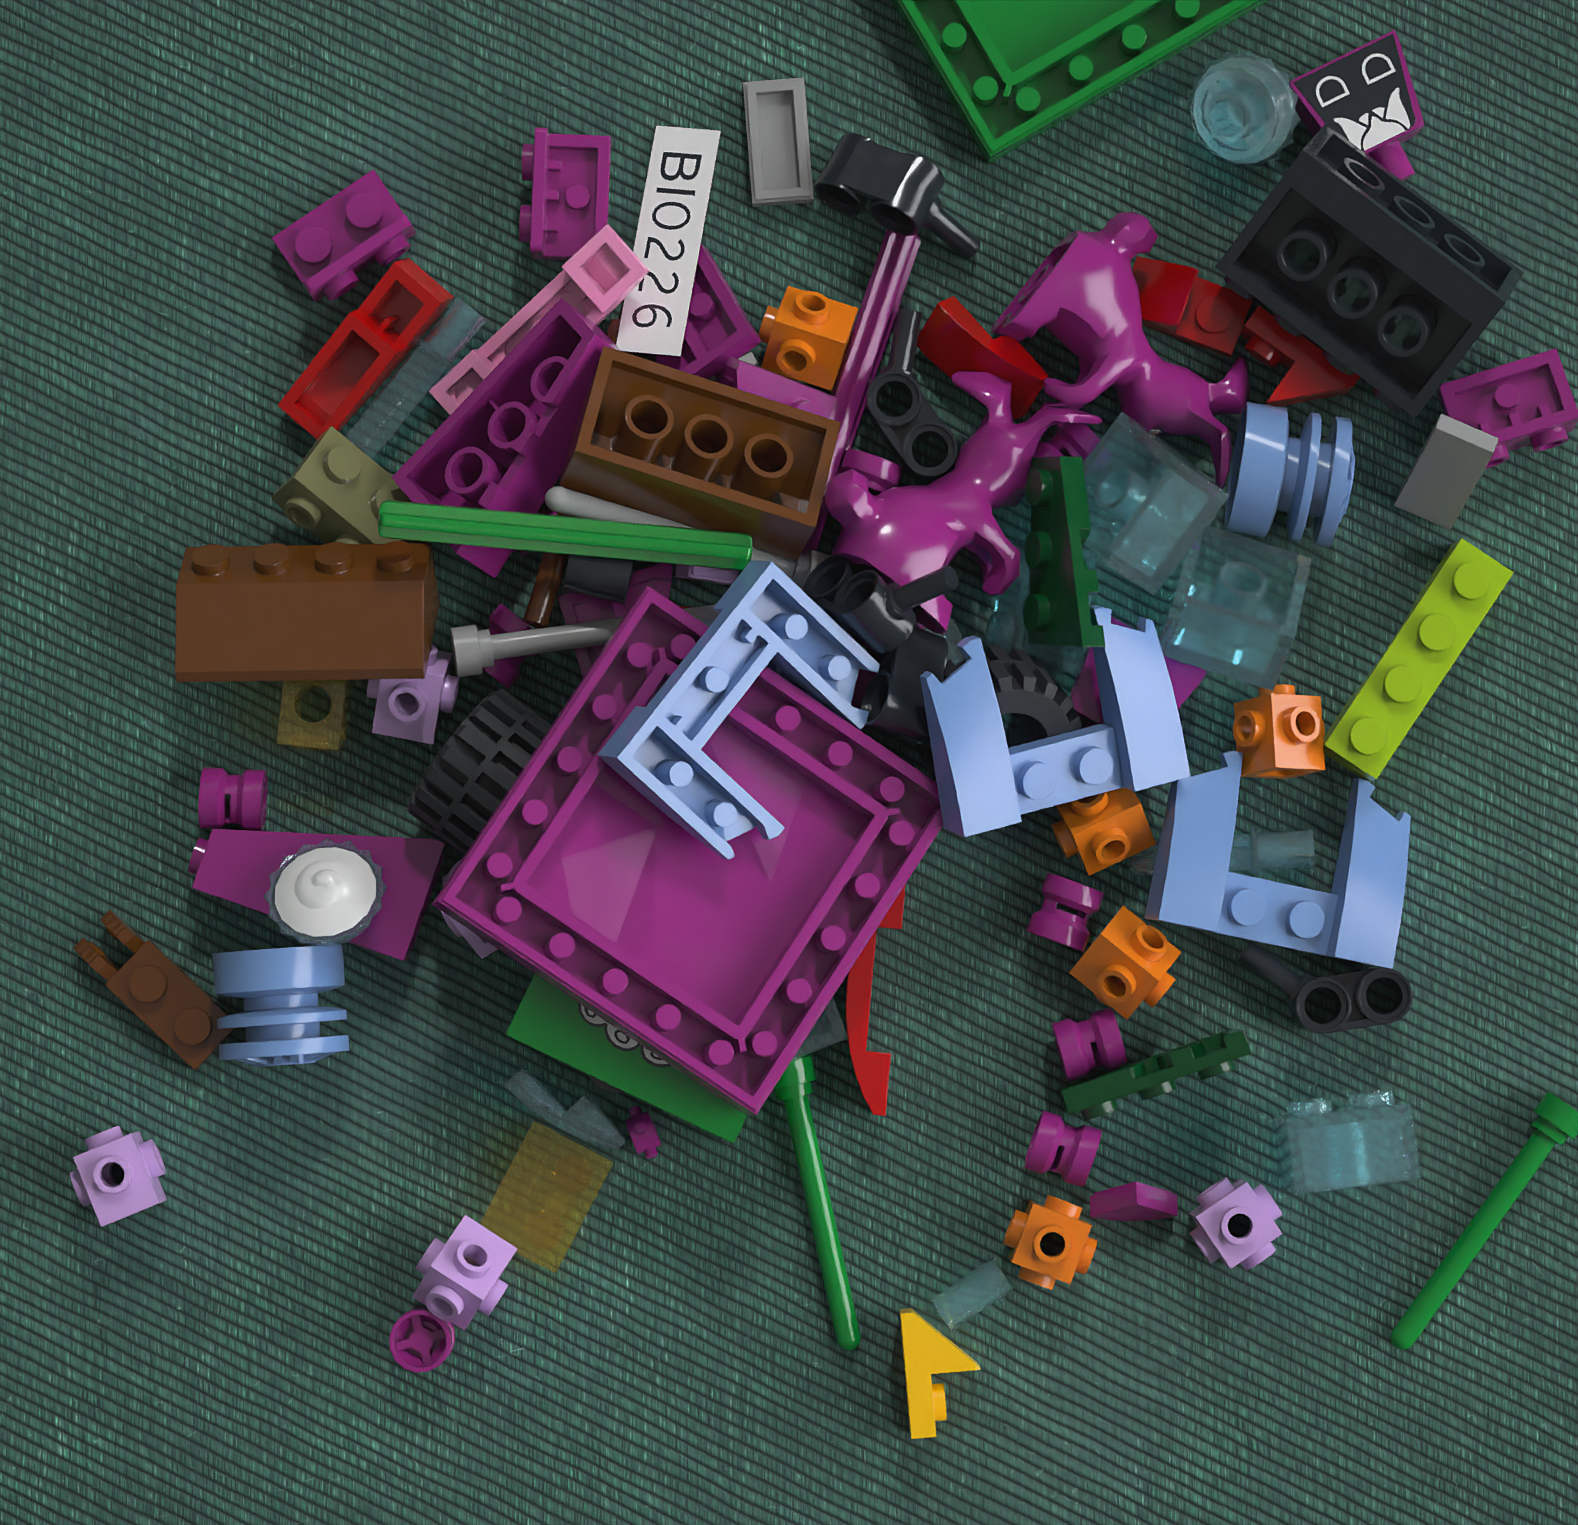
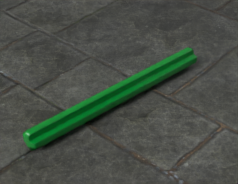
[377,500,753,570]

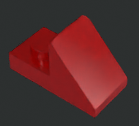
[1132,256,1252,358]
[1239,306,1360,407]

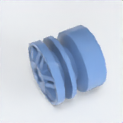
[1224,402,1355,548]
[212,945,349,1067]

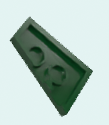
[1023,456,1106,647]
[1058,1028,1252,1121]

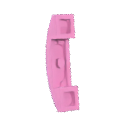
[429,225,649,415]

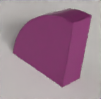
[1090,1181,1178,1221]

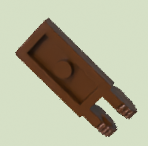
[73,910,237,1070]

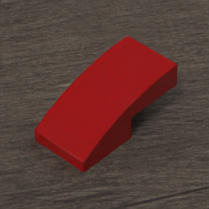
[916,296,1049,419]

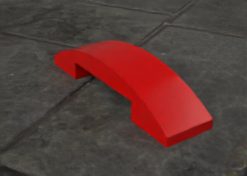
[845,884,906,1116]

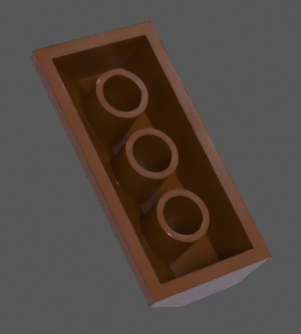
[559,346,841,561]
[175,541,440,682]

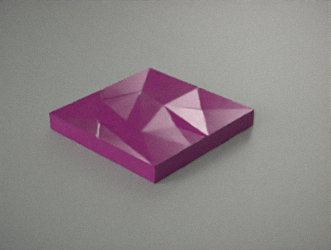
[432,586,943,1117]

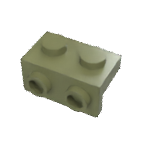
[271,426,412,544]

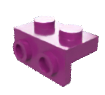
[519,128,612,260]

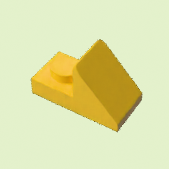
[899,1308,981,1439]

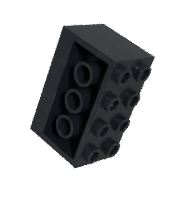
[1216,123,1524,418]

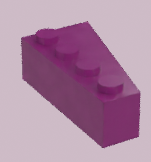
[391,298,621,578]

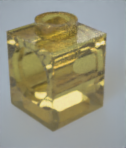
[277,680,352,753]

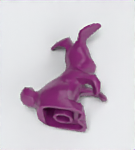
[990,212,1251,491]
[823,371,1103,636]

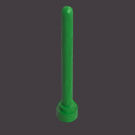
[773,1054,861,1351]
[1390,1091,1578,1350]

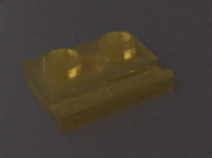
[480,1120,614,1273]

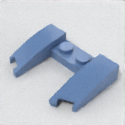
[597,560,880,860]
[920,605,1190,837]
[1144,751,1411,969]

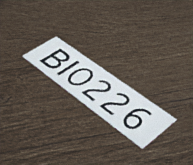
[616,126,721,356]

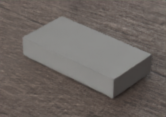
[743,77,814,207]
[1394,414,1498,530]

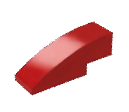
[277,258,454,440]

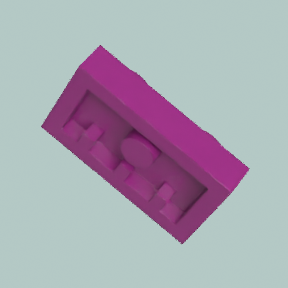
[272,169,417,302]
[1436,348,1578,469]

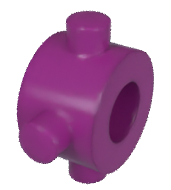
[625,1106,661,1159]

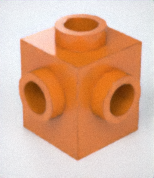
[758,286,858,391]
[1233,684,1325,779]
[1051,787,1156,876]
[1069,905,1181,1020]
[1003,1195,1098,1290]

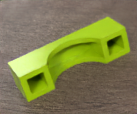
[1323,538,1514,782]

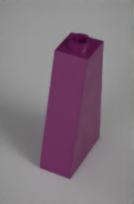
[188,829,449,961]

